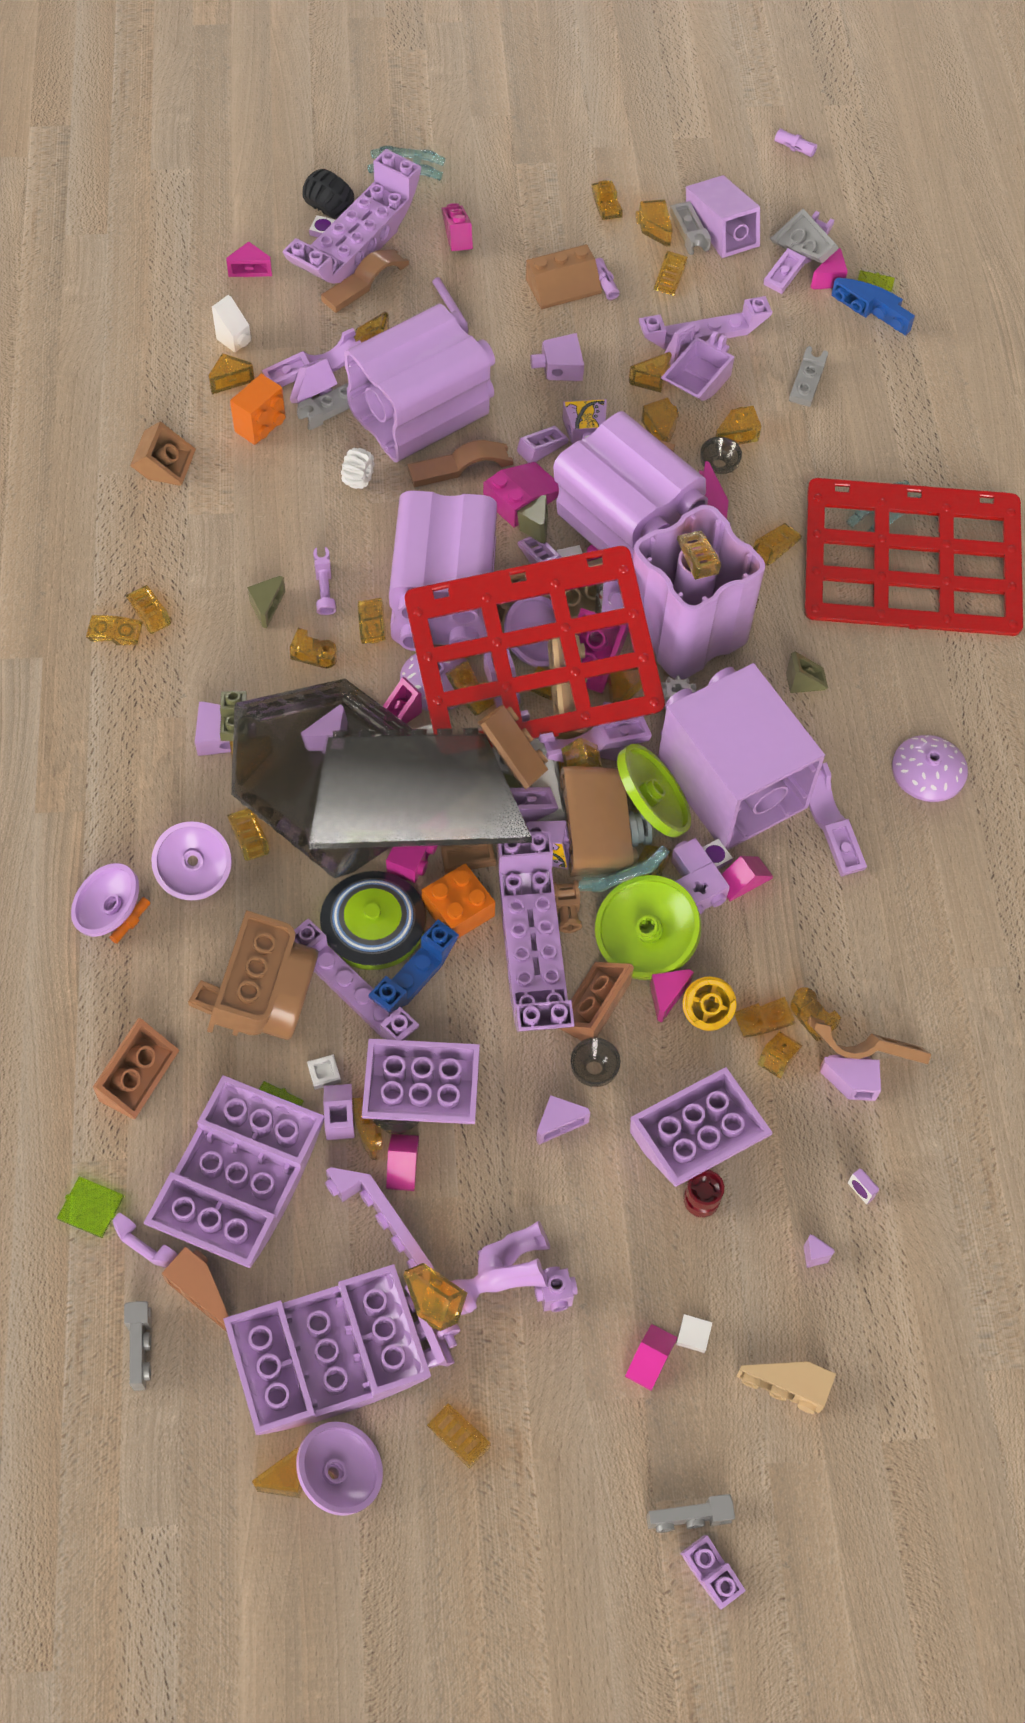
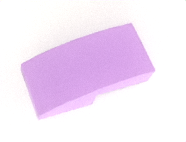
[680,1535,746,1610]

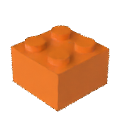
[230,373,286,445]
[422,863,496,938]

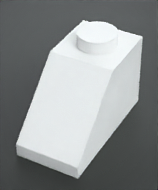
[212,295,251,353]

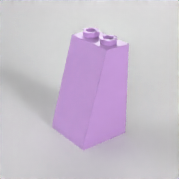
[686,175,760,258]

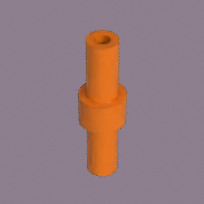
[109,897,151,944]

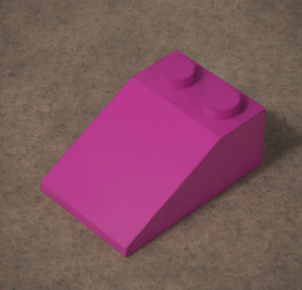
[483,462,559,528]
[577,608,629,694]

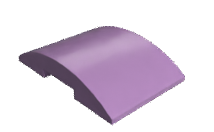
[144,1075,324,1268]
[223,1264,431,1435]

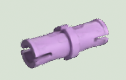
[775,128,817,158]
[595,258,620,300]

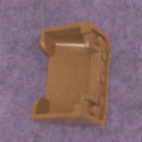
[559,766,638,877]

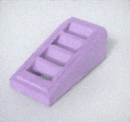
[664,323,695,365]
[517,426,569,463]
[518,537,562,564]

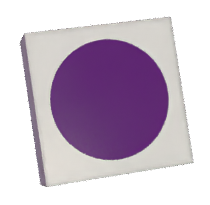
[309,215,335,237]
[702,839,733,869]
[848,1169,879,1204]

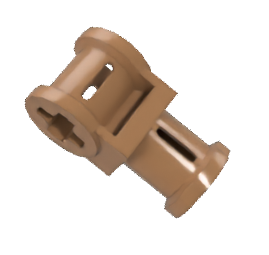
[553,880,582,933]

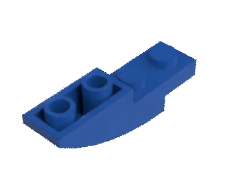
[831,278,915,336]

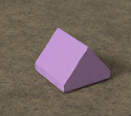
[804,1234,835,1268]

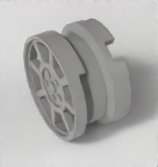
[628,810,652,847]

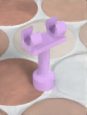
[313,547,336,615]

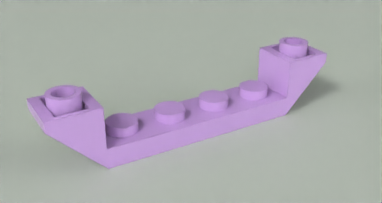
[639,296,772,350]
[294,919,419,1040]
[325,1167,434,1314]

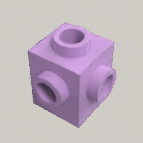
[534,1267,578,1312]

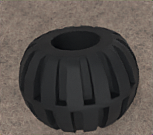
[302,169,354,219]

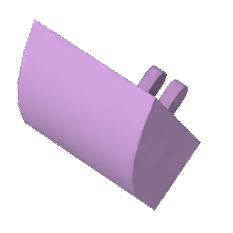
[661,330,734,401]

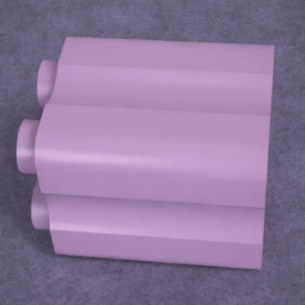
[344,304,495,463]
[553,411,708,559]
[389,491,497,651]
[632,505,765,679]

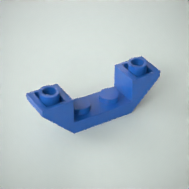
[368,919,459,1013]

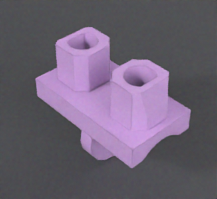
[414,1311,460,1368]

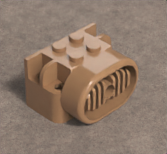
[207,910,318,1040]

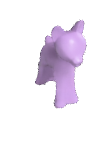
[430,1221,550,1315]

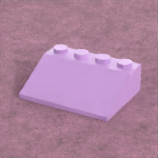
[362,1039,480,1124]
[630,1067,772,1187]

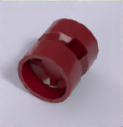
[684,1170,725,1218]

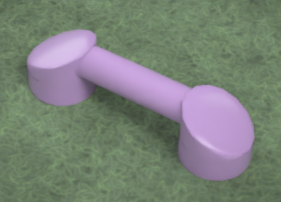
[112,1213,178,1267]

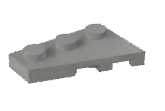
[770,209,839,263]

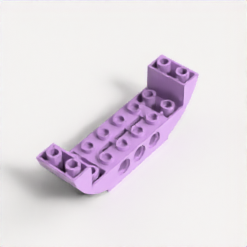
[283,149,421,284]
[497,831,575,1032]

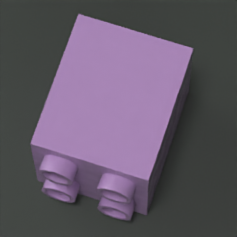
[658,663,825,850]

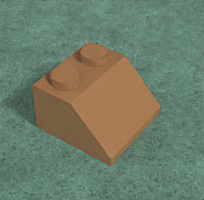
[130,421,196,486]

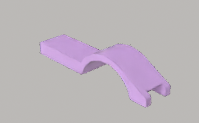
[764,211,834,294]
[262,328,361,387]
[538,716,652,763]
[809,762,867,877]

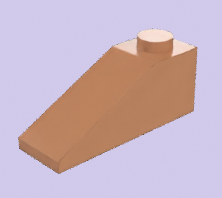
[161,1247,229,1332]

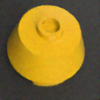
[683,976,736,1031]

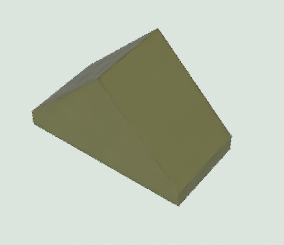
[517,495,548,543]
[247,576,286,628]
[786,651,828,693]

